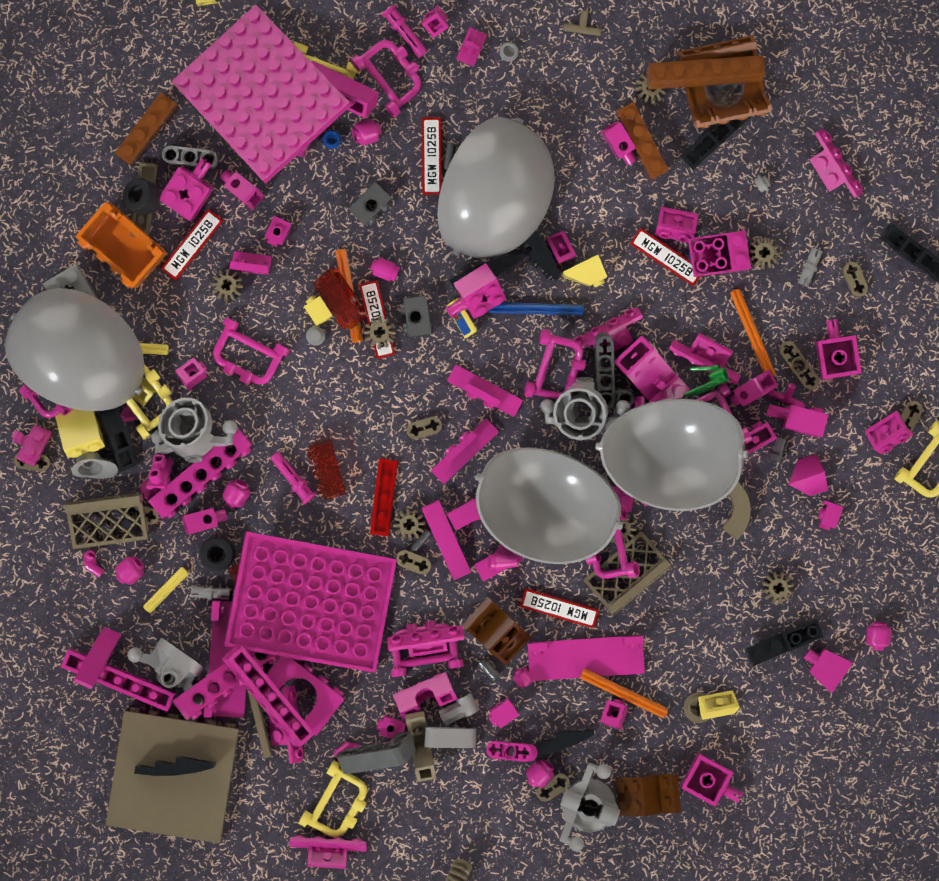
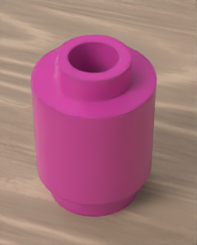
[370,257,400,281]

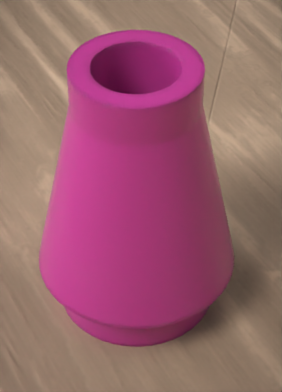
[488,553,517,572]

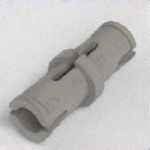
[797,247,823,287]
[191,585,230,601]

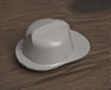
[72,451,118,479]

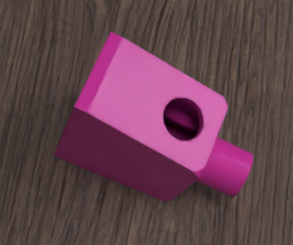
[600,121,637,166]
[220,170,265,211]
[730,369,778,407]
[182,508,228,535]
[803,649,853,693]

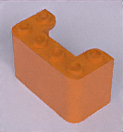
[75,202,168,288]

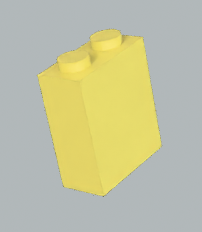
[55,409,105,458]

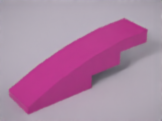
[421,500,471,580]
[74,627,122,689]

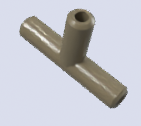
[563,10,602,36]

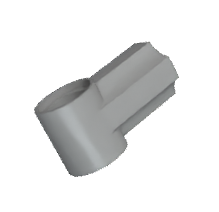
[438,693,480,726]

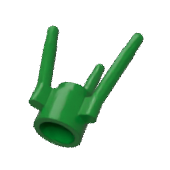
[683,364,729,397]

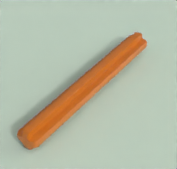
[335,249,363,343]
[730,289,776,376]
[580,669,668,718]

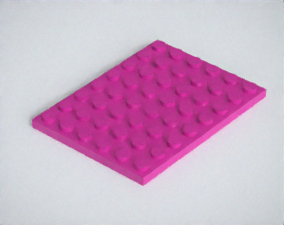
[171,5,352,184]
[224,532,397,673]

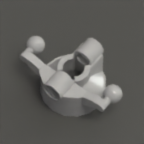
[540,377,631,441]
[151,397,238,463]
[127,638,205,705]
[559,762,620,852]

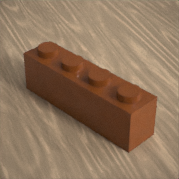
[115,92,178,167]
[616,102,669,181]

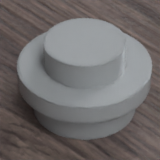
[499,42,519,62]
[754,174,771,192]
[306,326,325,346]

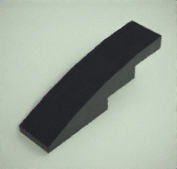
[681,116,751,170]
[879,223,939,284]
[449,253,526,287]
[521,730,595,756]
[134,756,216,776]

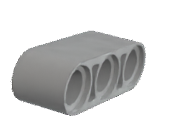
[162,146,219,169]
[424,727,477,748]

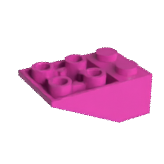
[688,230,751,277]
[614,336,677,401]

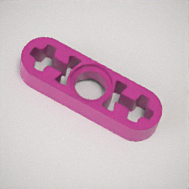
[487,741,537,762]

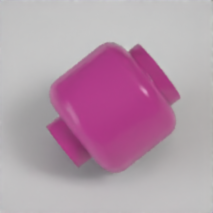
[352,118,381,146]
[222,479,250,509]
[115,556,144,585]
[866,622,892,651]
[526,759,554,788]

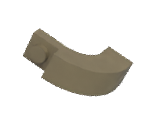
[721,482,751,540]
[405,711,436,782]

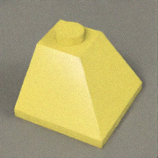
[562,255,607,288]

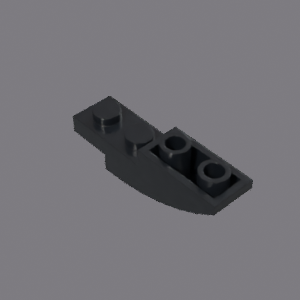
[521,231,559,281]
[95,407,137,472]
[744,619,824,666]

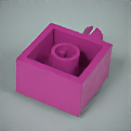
[160,158,215,221]
[445,263,506,319]
[815,319,862,380]
[766,402,828,438]
[680,752,743,807]

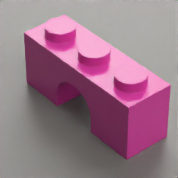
[393,672,457,722]

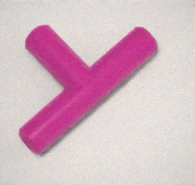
[767,383,805,405]

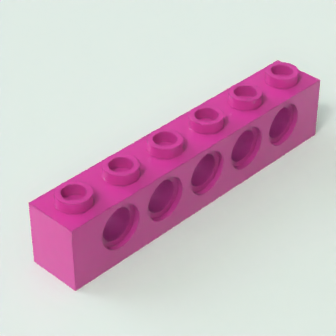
[148,428,252,519]
[222,646,315,747]
[61,648,177,712]
[173,650,279,720]

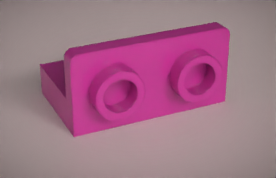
[655,206,699,243]
[229,251,272,275]
[865,411,913,454]

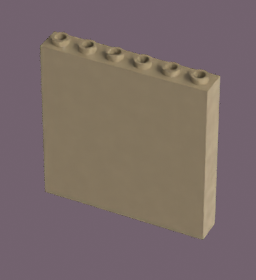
[106,707,240,844]

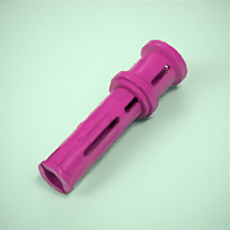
[381,4,428,58]
[270,451,317,505]

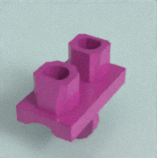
[456,27,487,67]
[146,455,173,490]

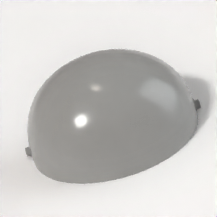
[438,117,555,258]
[5,288,144,411]
[596,399,748,511]
[475,448,624,564]

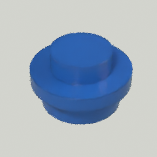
[322,130,342,149]

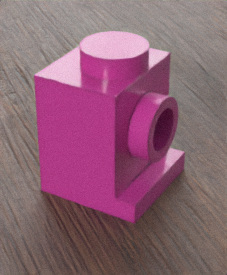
[422,5,449,38]
[264,216,292,247]
[175,358,207,392]
[818,500,843,531]
[600,699,628,730]
[377,716,406,739]

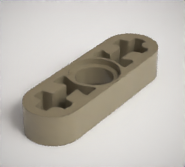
[779,341,819,390]

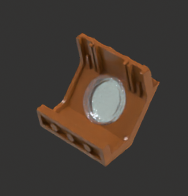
[678,35,772,128]

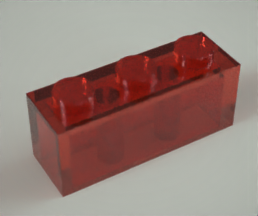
[313,269,369,329]
[306,439,347,501]

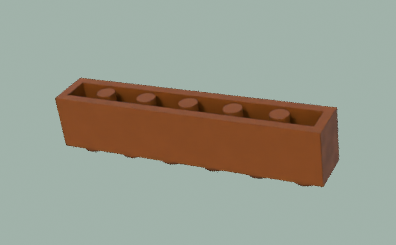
[646,56,766,90]

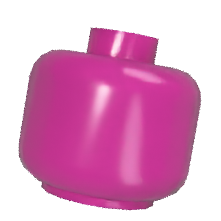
[140,481,160,500]
[513,667,533,688]

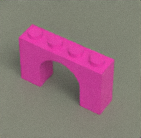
[447,498,524,582]
[266,656,345,736]

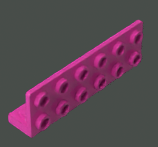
[204,600,246,718]
[527,635,645,681]

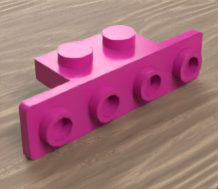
[809,129,863,198]
[573,307,643,353]
[669,333,741,385]
[447,365,523,417]
[431,419,498,484]
[387,625,465,657]
[268,685,303,764]
[289,835,367,869]

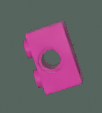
[488,697,519,728]

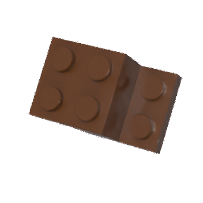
[462,598,532,665]
[615,773,681,817]

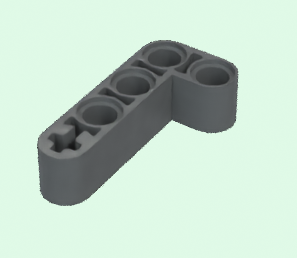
[594,332,634,409]
[336,731,416,774]

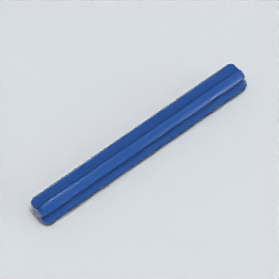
[489,302,584,316]

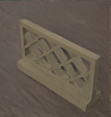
[64,492,149,549]
[583,531,672,616]

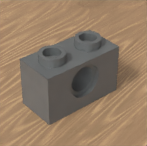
[349,182,392,227]
[400,296,432,338]

